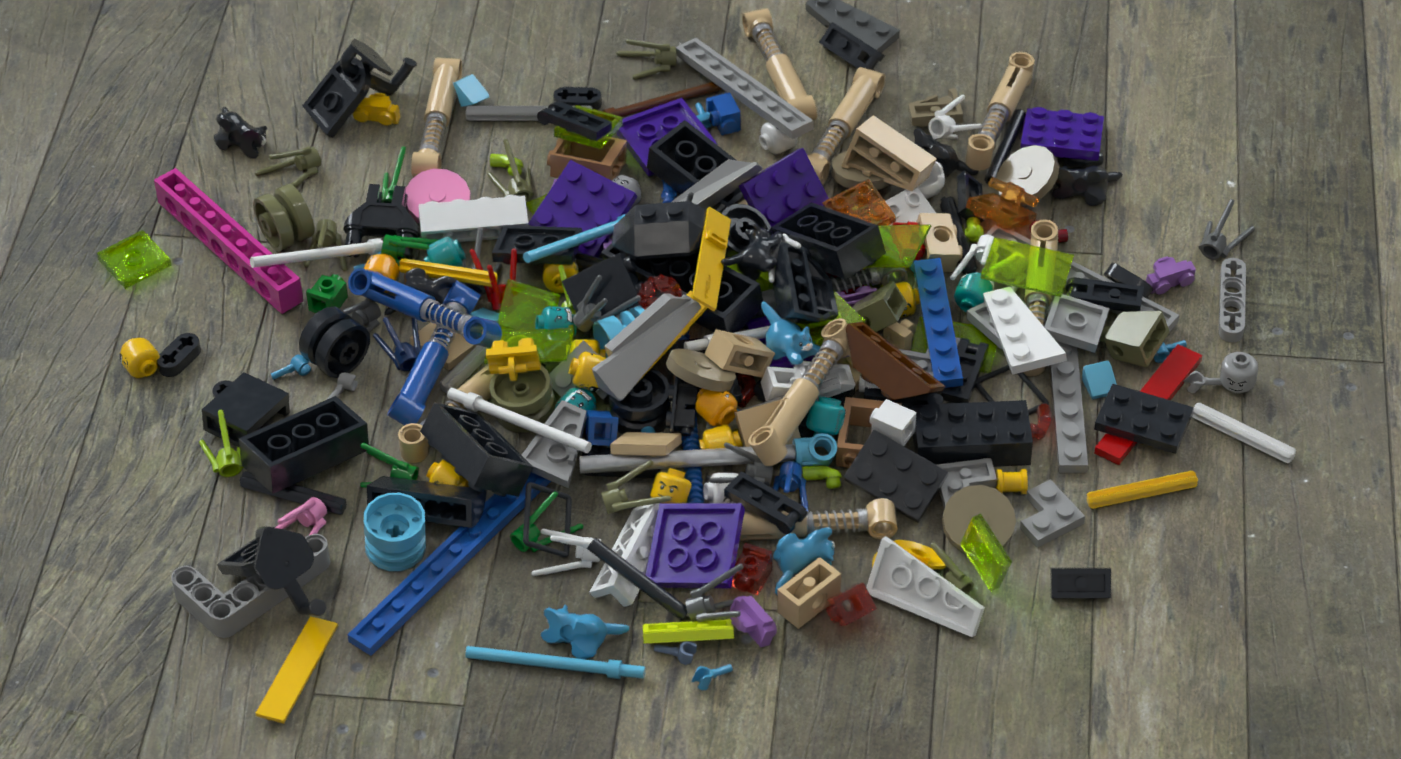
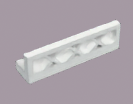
[589,503,659,607]

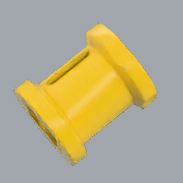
[996,469,1028,495]

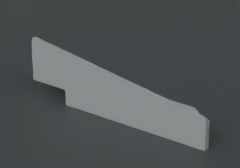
[672,159,763,210]
[592,294,701,401]

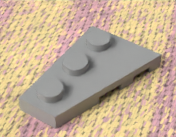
[522,400,587,488]

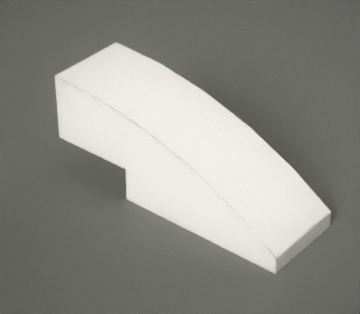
[761,361,855,401]

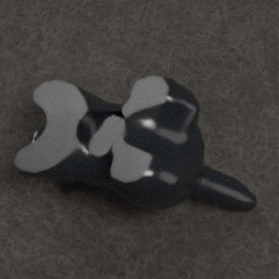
[214,107,267,159]
[914,128,979,177]
[1053,166,1122,206]
[721,224,783,281]
[384,268,458,315]

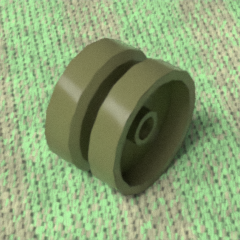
[253,184,315,252]
[489,365,556,433]

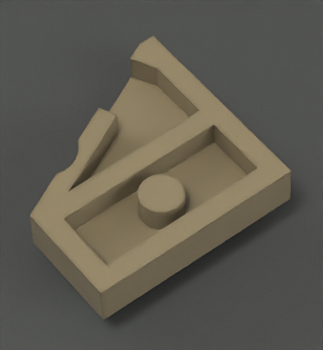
[908,88,963,127]

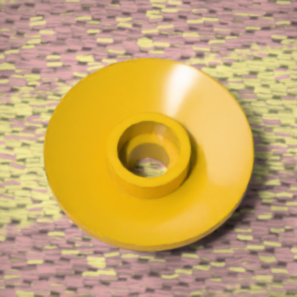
[893,540,946,570]

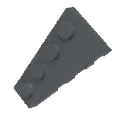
[806,0,900,61]

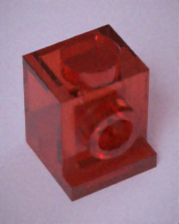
[731,543,772,595]
[826,582,877,626]

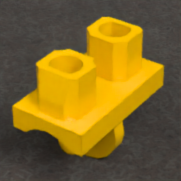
[486,338,541,382]

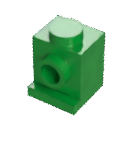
[306,274,348,313]

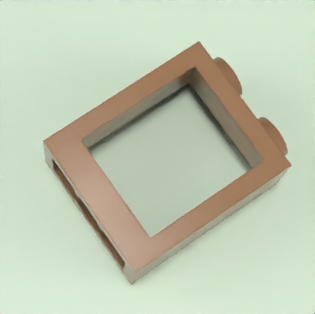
[547,131,627,181]
[836,397,902,468]

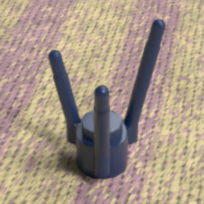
[373,317,421,372]

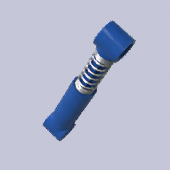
[348,268,502,348]
[387,280,481,425]

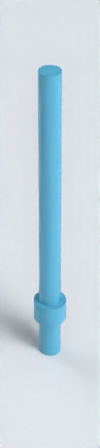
[523,214,626,263]
[465,646,645,679]

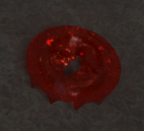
[637,274,682,310]

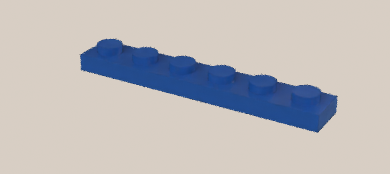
[914,258,963,388]

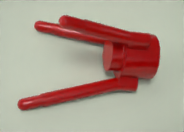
[470,248,518,310]

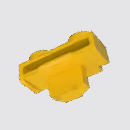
[353,92,400,126]

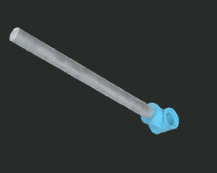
[579,433,837,473]

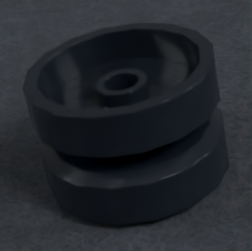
[721,204,772,258]
[299,306,370,378]
[608,368,671,435]

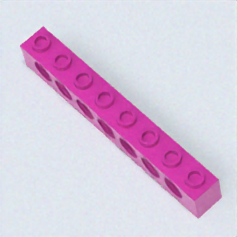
[154,168,304,314]

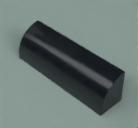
[367,476,486,528]

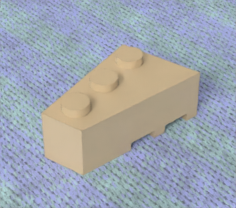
[841,115,937,191]

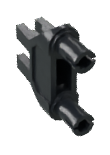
[343,184,421,260]

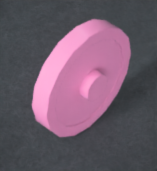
[405,169,470,224]

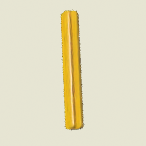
[399,258,498,287]
[1086,470,1198,509]

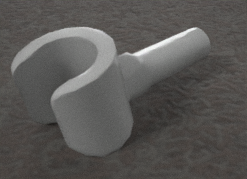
[1184,371,1222,393]
[326,373,358,400]

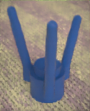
[772,461,809,512]

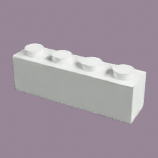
[418,195,528,242]

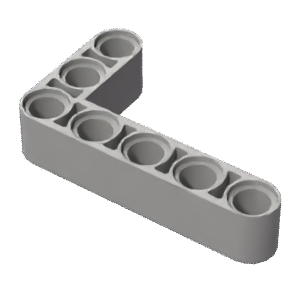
[171,534,331,638]

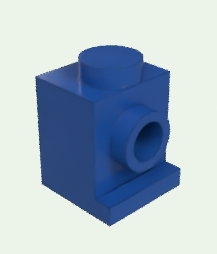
[706,92,741,136]
[585,410,618,446]

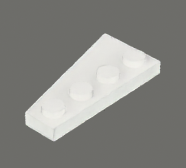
[983,287,1067,375]
[865,537,985,637]

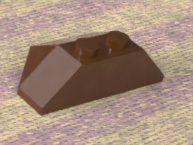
[846,322,945,400]

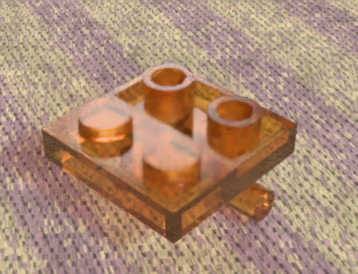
[966,177,1039,230]
[822,179,896,230]

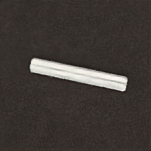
[1192,403,1296,464]

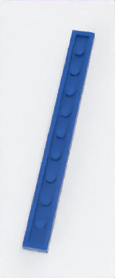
[347,472,551,656]

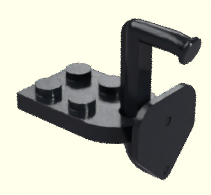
[302,39,417,138]
[217,526,326,616]

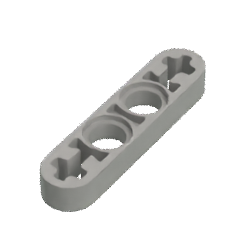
[1218,258,1246,343]

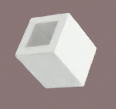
[869,399,916,446]

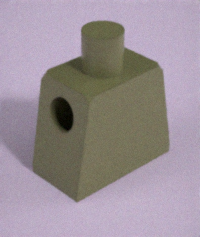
[844,281,908,332]
[1099,311,1170,367]

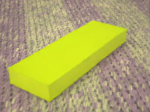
[642,619,734,644]

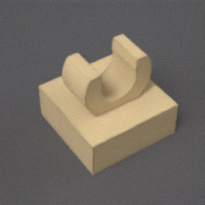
[883,319,915,351]

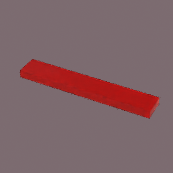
[1094,344,1202,465]

